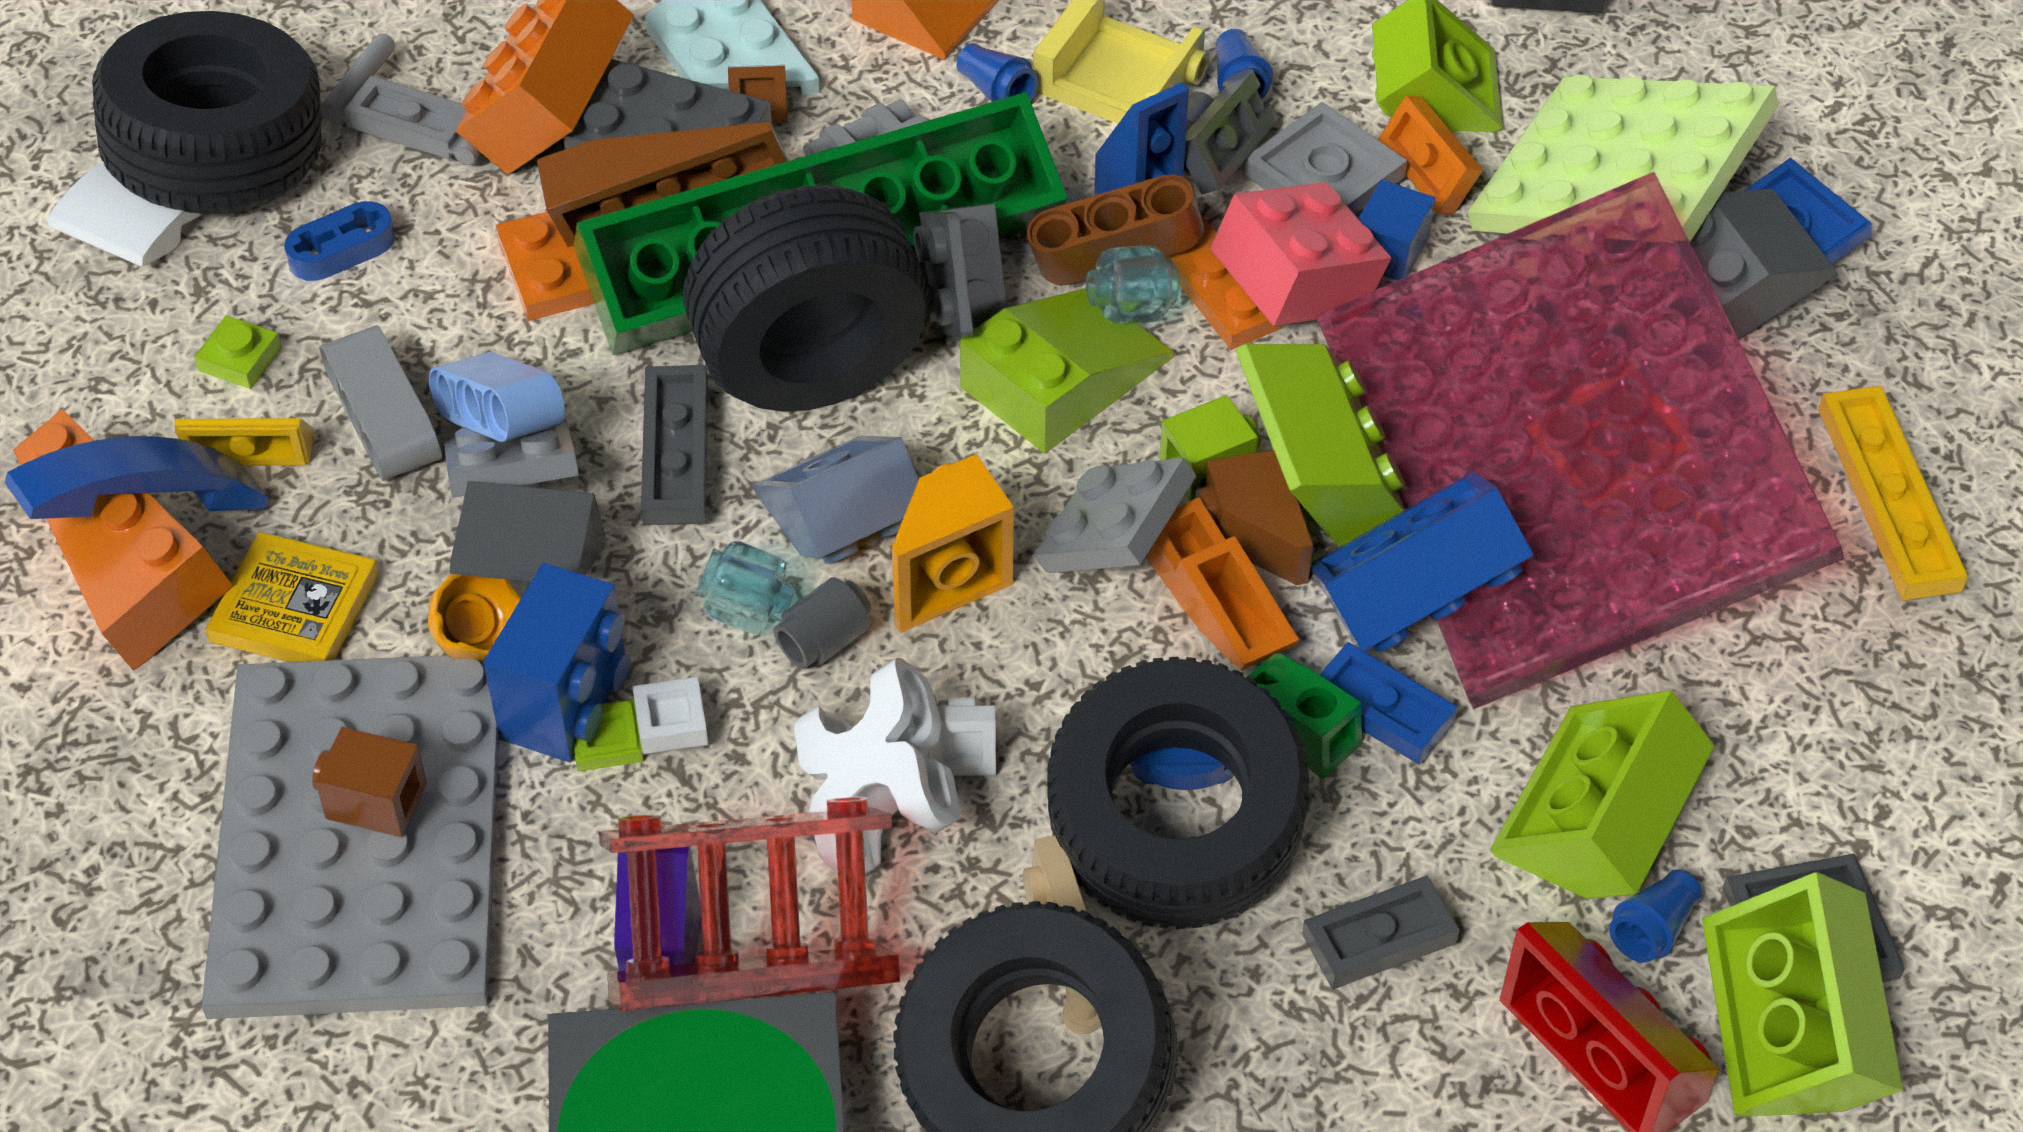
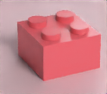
[1210,182,1391,326]

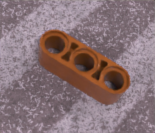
[1027,174,1204,286]

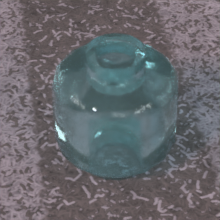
[1086,245,1179,324]
[695,541,795,634]

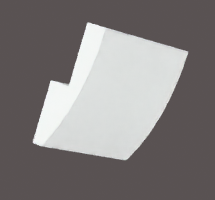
[48,161,203,267]

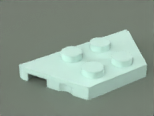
[645,0,820,95]

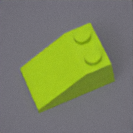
[960,287,1174,454]

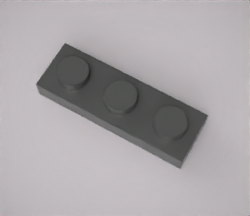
[641,365,708,525]

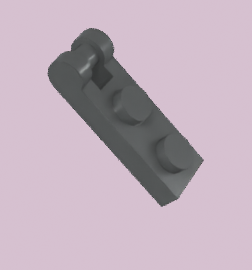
[1184,69,1278,195]

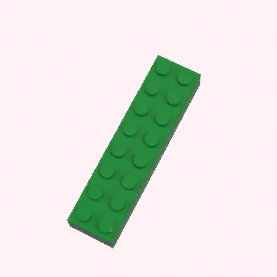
[574,92,1068,355]

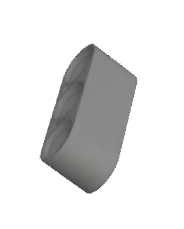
[319,325,442,481]

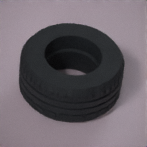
[92,11,322,214]
[683,185,930,412]
[1047,656,1309,929]
[893,901,1178,1132]

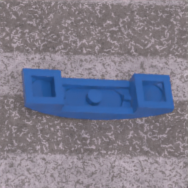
[5,436,269,519]

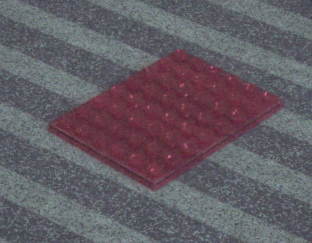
[1316,172,1844,709]

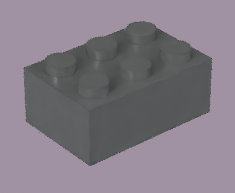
[563,59,772,149]

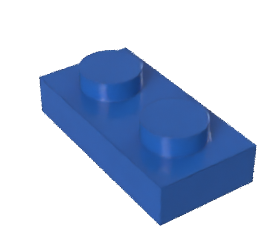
[1319,642,1458,765]

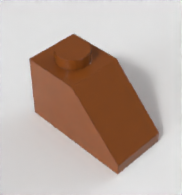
[1196,450,1313,585]

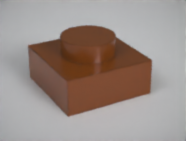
[728,64,788,124]

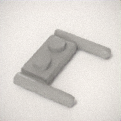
[321,34,481,165]

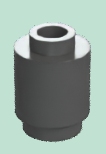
[773,577,871,669]

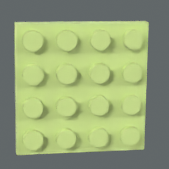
[1467,75,1779,248]

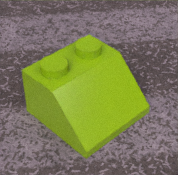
[1372,0,1503,132]

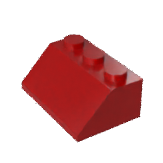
[1499,922,1719,1132]

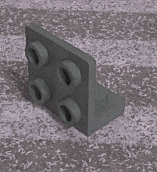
[914,203,1007,338]

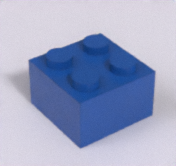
[483,562,631,763]

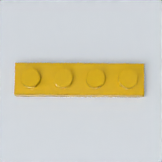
[1818,385,1968,601]

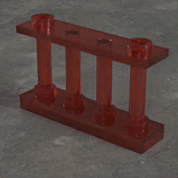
[599,797,900,1011]

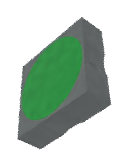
[548,992,845,1132]

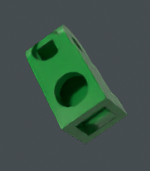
[1246,653,1362,779]

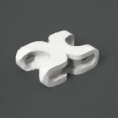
[794,658,959,881]

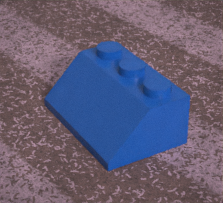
[1310,471,1534,652]

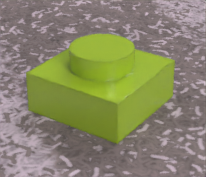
[194,315,282,389]

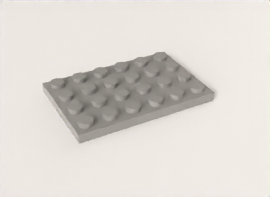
[202,655,499,1019]

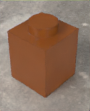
[312,726,427,837]

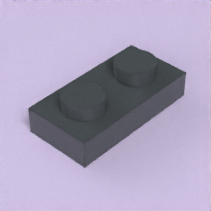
[1302,875,1459,990]

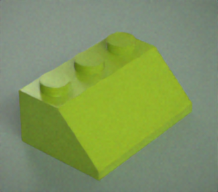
[1235,343,1405,547]
[1490,690,1715,899]
[1702,872,1904,1117]

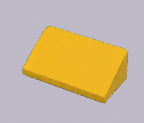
[174,418,314,466]

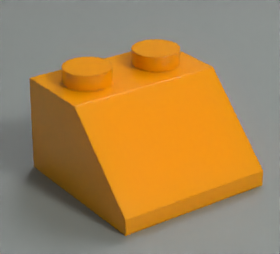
[892,454,1014,633]

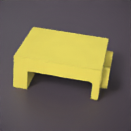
[1033,0,1209,123]

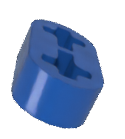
[284,201,395,281]

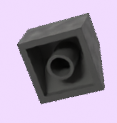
[1668,189,1838,341]

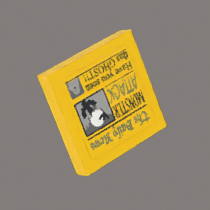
[205,531,379,662]

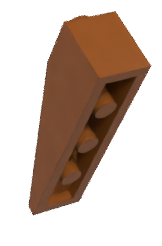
[537,122,788,247]

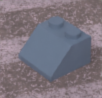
[752,436,919,563]

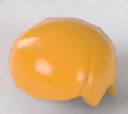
[428,574,521,664]

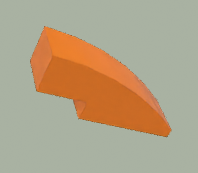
[1146,497,1299,671]

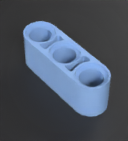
[429,352,565,442]

